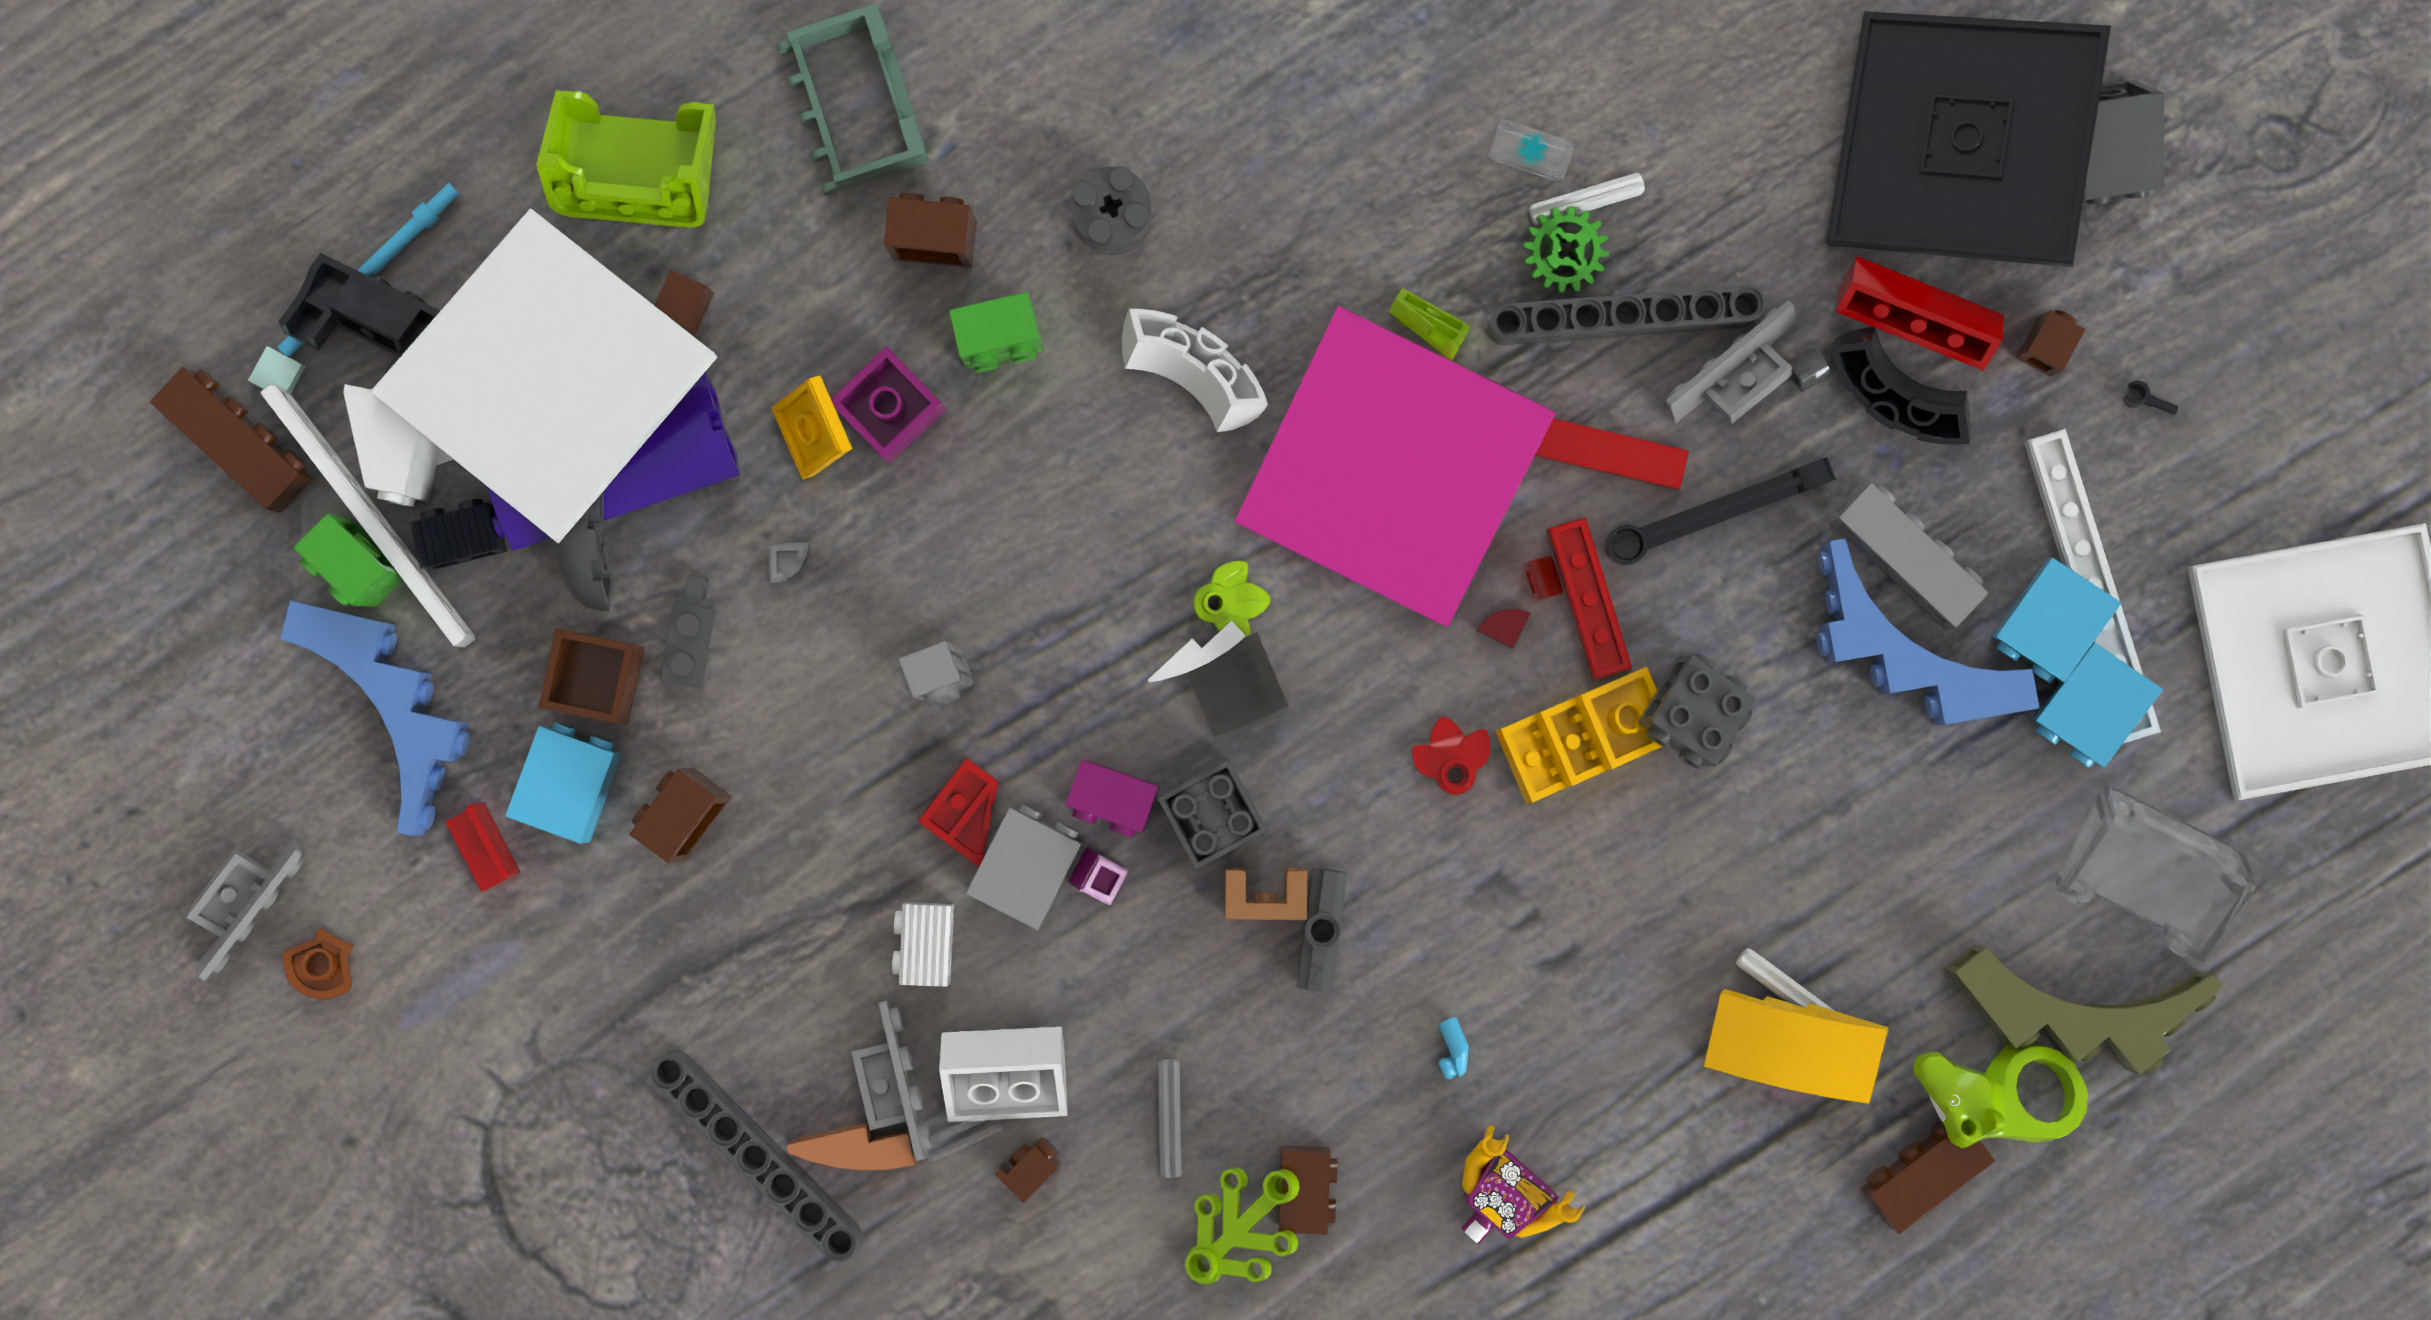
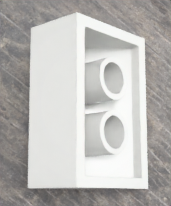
[939,1027,1068,1122]

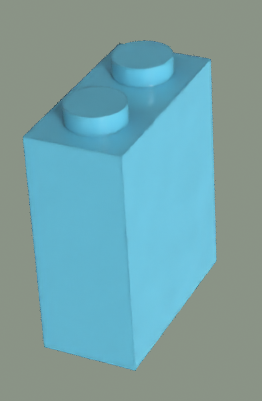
[1991,557,2122,684]
[2032,642,2164,768]
[505,721,623,844]

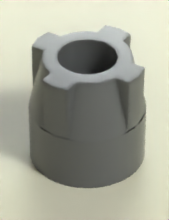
[1789,348,1831,392]

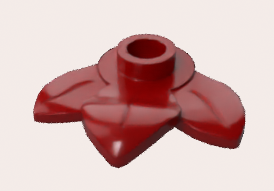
[1412,716,1490,795]

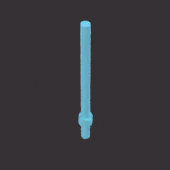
[277,182,460,358]

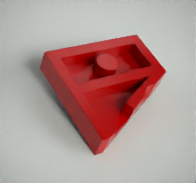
[917,757,999,867]

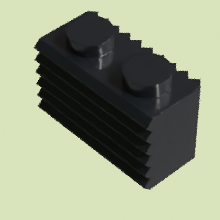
[409,499,507,571]

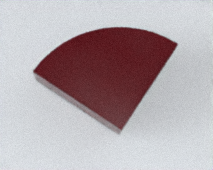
[1477,609,1531,649]

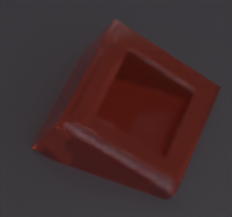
[1524,556,1563,602]

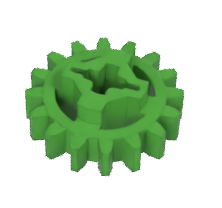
[1521,206,1609,293]

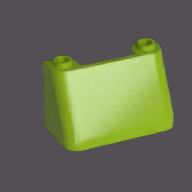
[536,90,716,228]

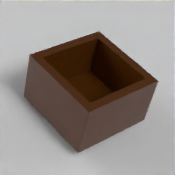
[884,192,977,268]
[539,628,645,724]
[629,768,732,863]

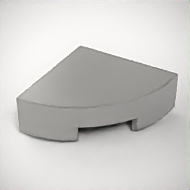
[769,542,810,584]

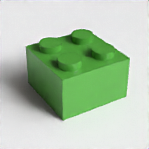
[949,292,1044,373]
[293,513,403,608]

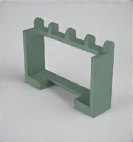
[776,3,930,195]

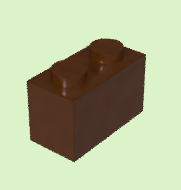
[1278,1145,1337,1235]

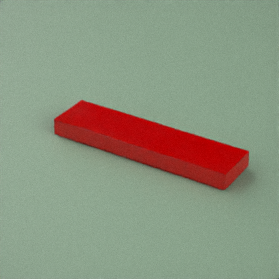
[1535,418,1689,490]
[1546,517,1633,680]

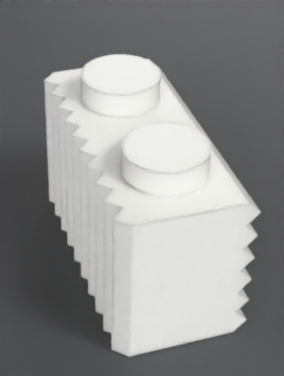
[892,902,954,987]

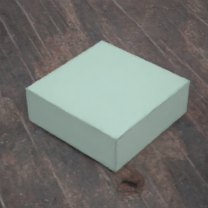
[248,346,306,394]

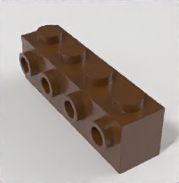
[150,367,313,513]

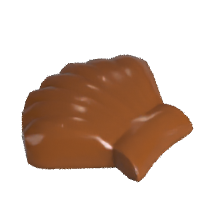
[282,928,354,1000]

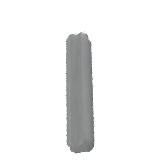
[1158,1058,1182,1178]

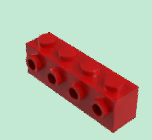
[1835,256,2004,371]

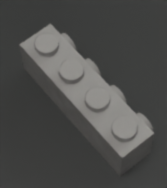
[896,641,976,706]

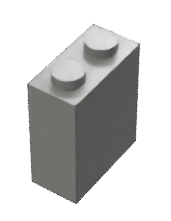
[966,804,1083,930]

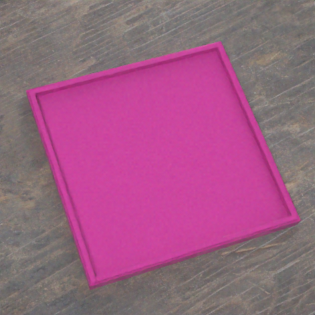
[1234,305,1556,627]

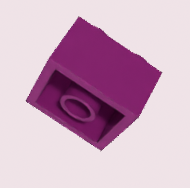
[831,346,947,464]
[1065,760,1160,837]

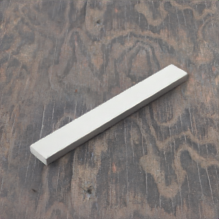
[260,384,476,647]
[2024,429,2161,743]

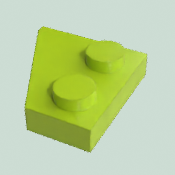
[1388,288,1471,360]

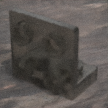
[1187,632,1288,737]

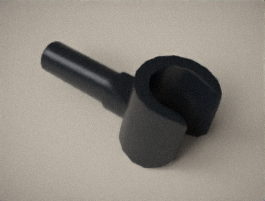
[2123,380,2178,415]

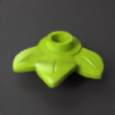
[1193,561,1271,639]

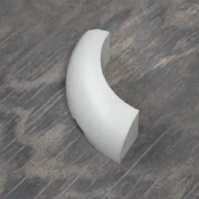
[1122,308,1268,432]

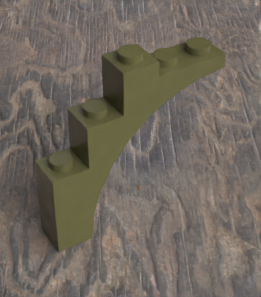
[1944,945,2223,1075]

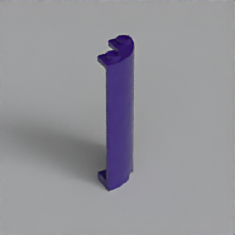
[480,371,740,551]

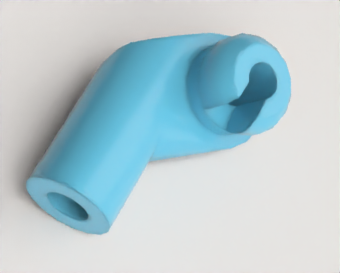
[1438,1017,1469,1079]

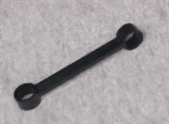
[1605,457,1836,566]

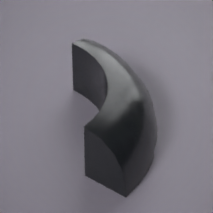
[1831,327,1971,445]

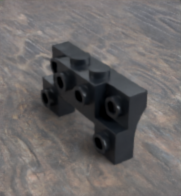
[279,253,440,375]

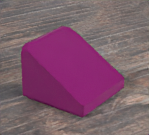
[1069,848,1129,905]

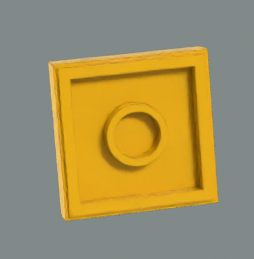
[771,375,852,479]

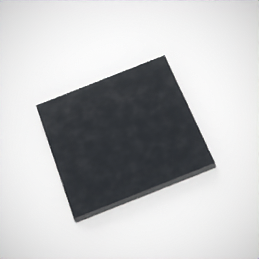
[1827,11,2111,267]

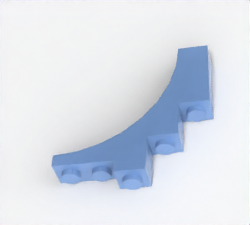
[1816,538,2040,725]
[280,600,470,836]

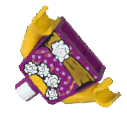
[1461,1125,1585,1244]

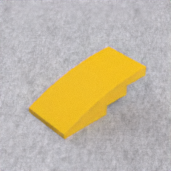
[1495,666,1663,804]
[1704,988,1889,1104]

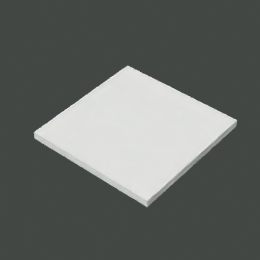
[370,208,717,544]
[2187,523,2431,800]

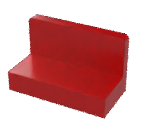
[445,803,521,892]

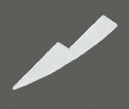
[1148,621,1245,682]

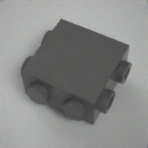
[1638,653,1756,769]

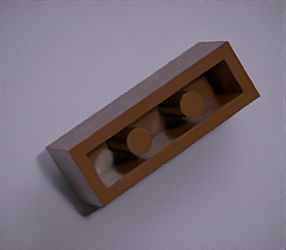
[1860,1121,1996,1234]

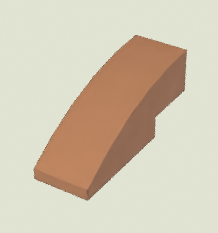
[786,1122,918,1170]

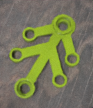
[1185,1167,1299,1285]

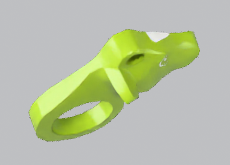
[1913,1041,2088,1148]

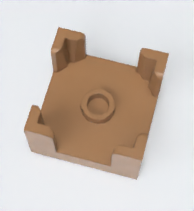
[1225,867,1307,920]

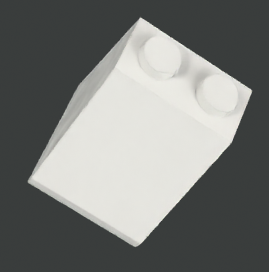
[343,384,440,507]

